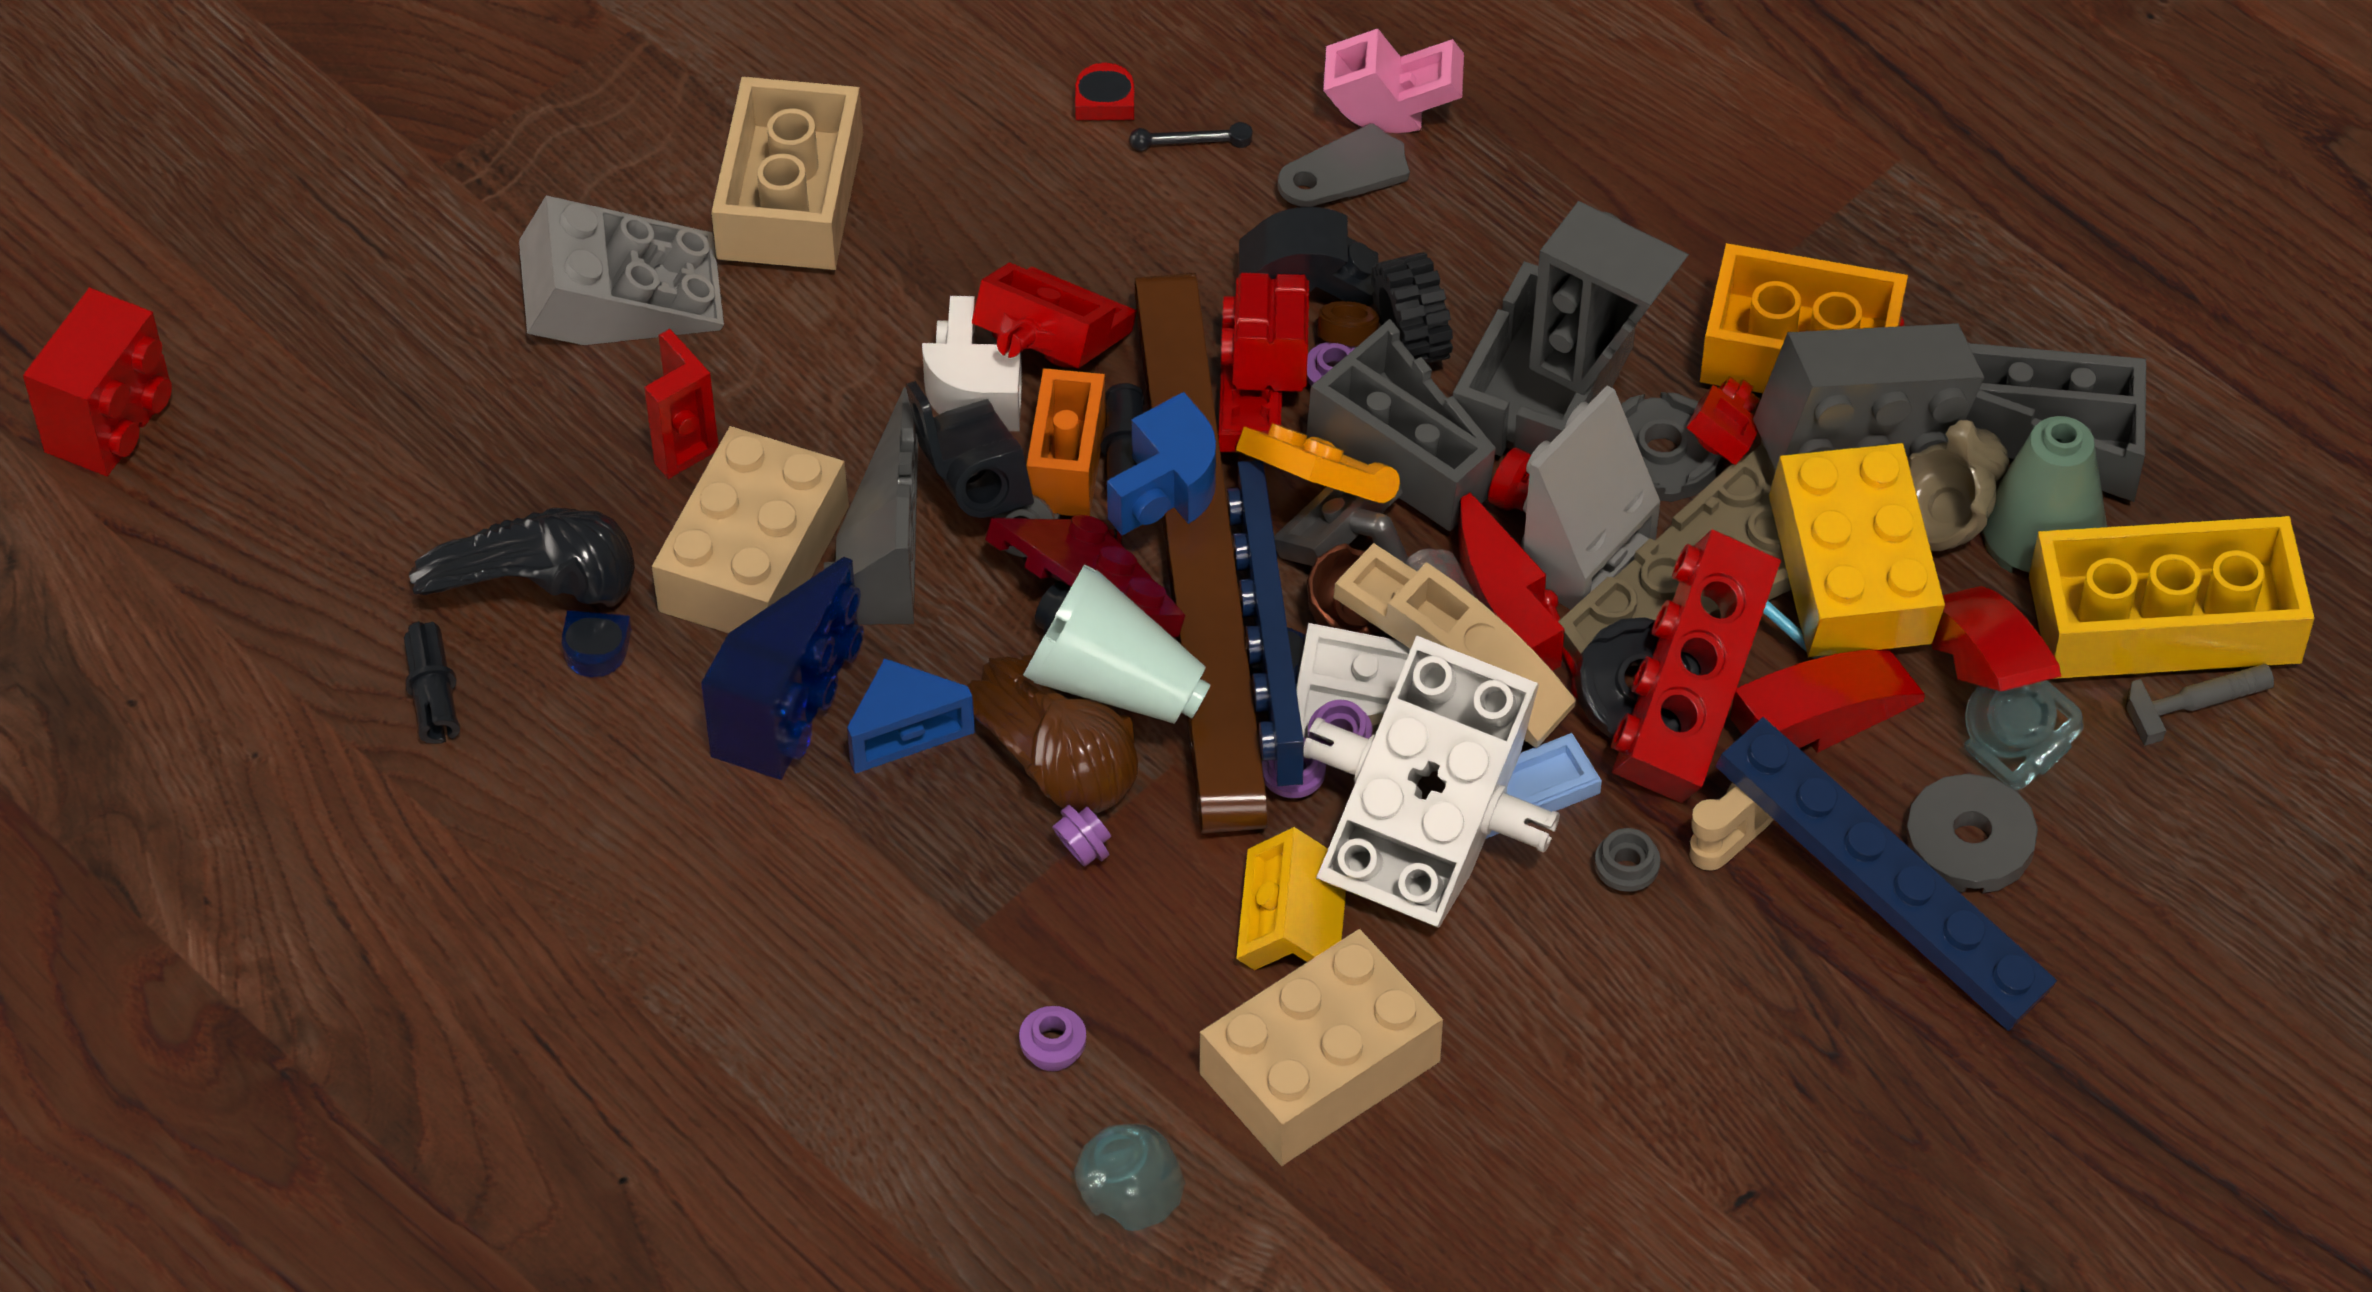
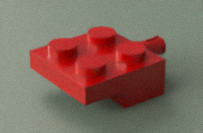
[972,262,1137,369]

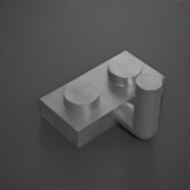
[1274,486,1413,568]

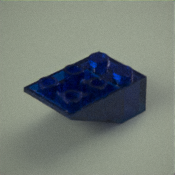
[701,557,864,780]

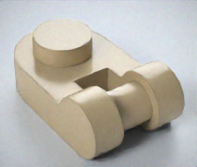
[1689,782,1774,871]

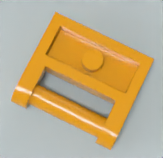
[1236,423,1400,503]

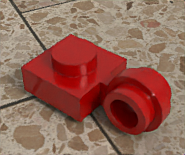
[1686,376,1759,465]

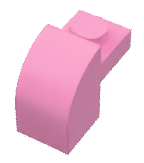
[1323,29,1464,133]

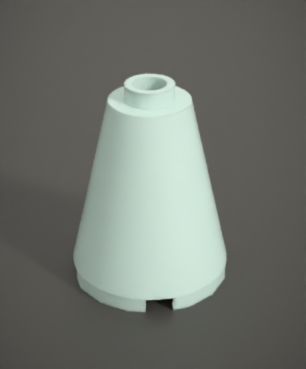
[1023,565,1211,724]

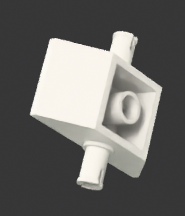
[1304,635,1560,928]

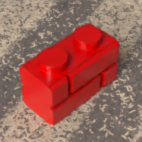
[1221,273,1309,392]

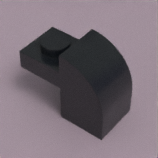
[1239,207,1378,306]

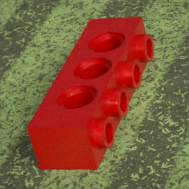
[1611,529,1781,803]

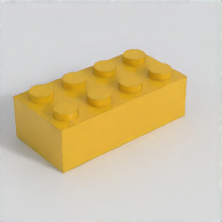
[2029,516,2314,679]

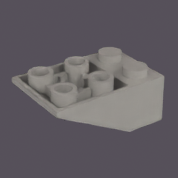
[519,195,724,345]
[1520,385,1660,610]

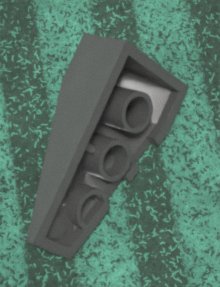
[824,387,918,625]

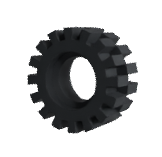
[1371,252,1453,364]

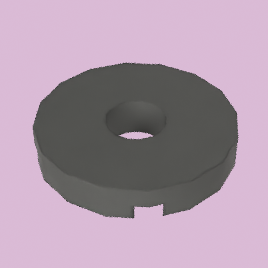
[1621,392,1723,502]
[1906,774,2038,893]

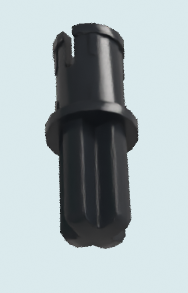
[404,621,460,744]

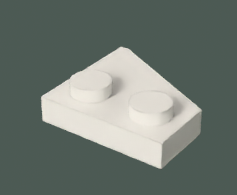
[1296,623,1411,738]

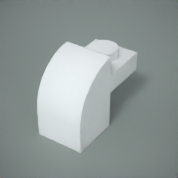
[922,296,1022,431]

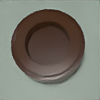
[1317,301,1379,347]

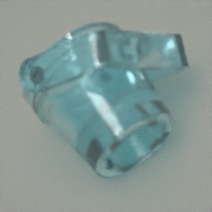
[1964,680,2084,790]

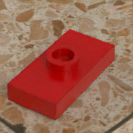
[1219,365,1282,452]

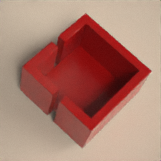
[23,287,172,477]

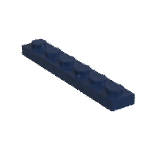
[1227,460,1304,786]
[1715,717,2057,1031]

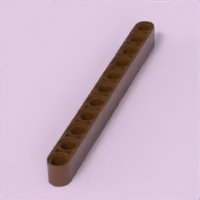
[1134,273,1267,834]

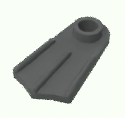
[1277,123,1410,207]

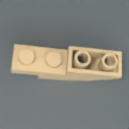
[1333,543,1576,748]

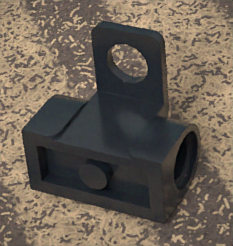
[906,381,1034,518]

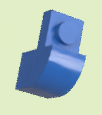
[1107,392,1216,535]

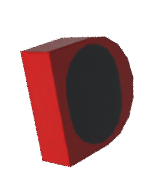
[1075,62,1134,120]

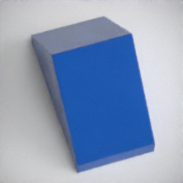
[847,658,975,774]

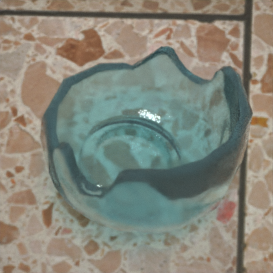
[1074,1123,1185,1231]

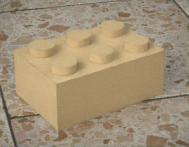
[711,77,863,270]
[652,426,849,648]
[1200,929,1443,1166]

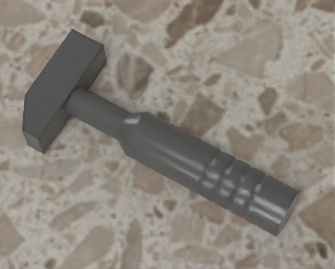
[2126,664,2274,746]

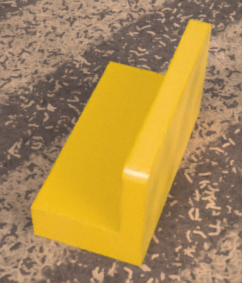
[1236,827,1346,970]

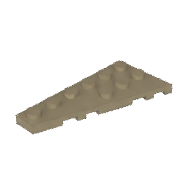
[1558,439,1791,665]

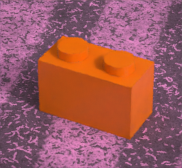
[1026,368,1106,516]

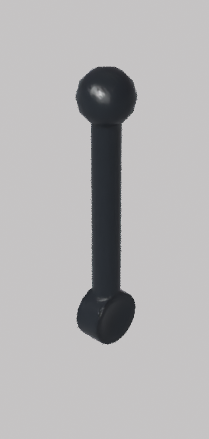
[1129,122,1253,151]

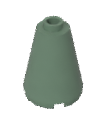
[1981,416,2107,573]

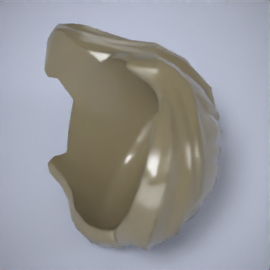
[1907,420,2009,551]

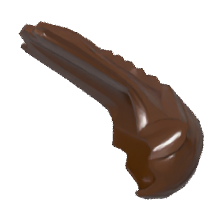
[967,651,1138,814]

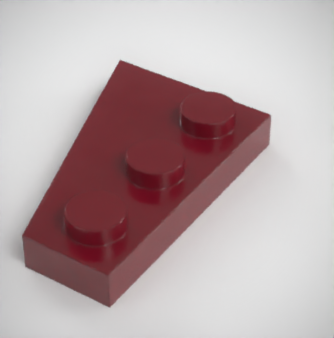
[985,515,1186,637]

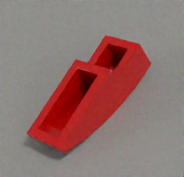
[1458,492,1565,671]
[1931,586,2062,692]
[1730,649,1925,753]

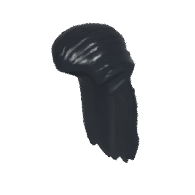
[409,507,635,608]

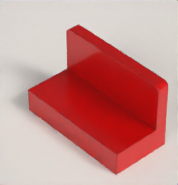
[644,329,719,479]

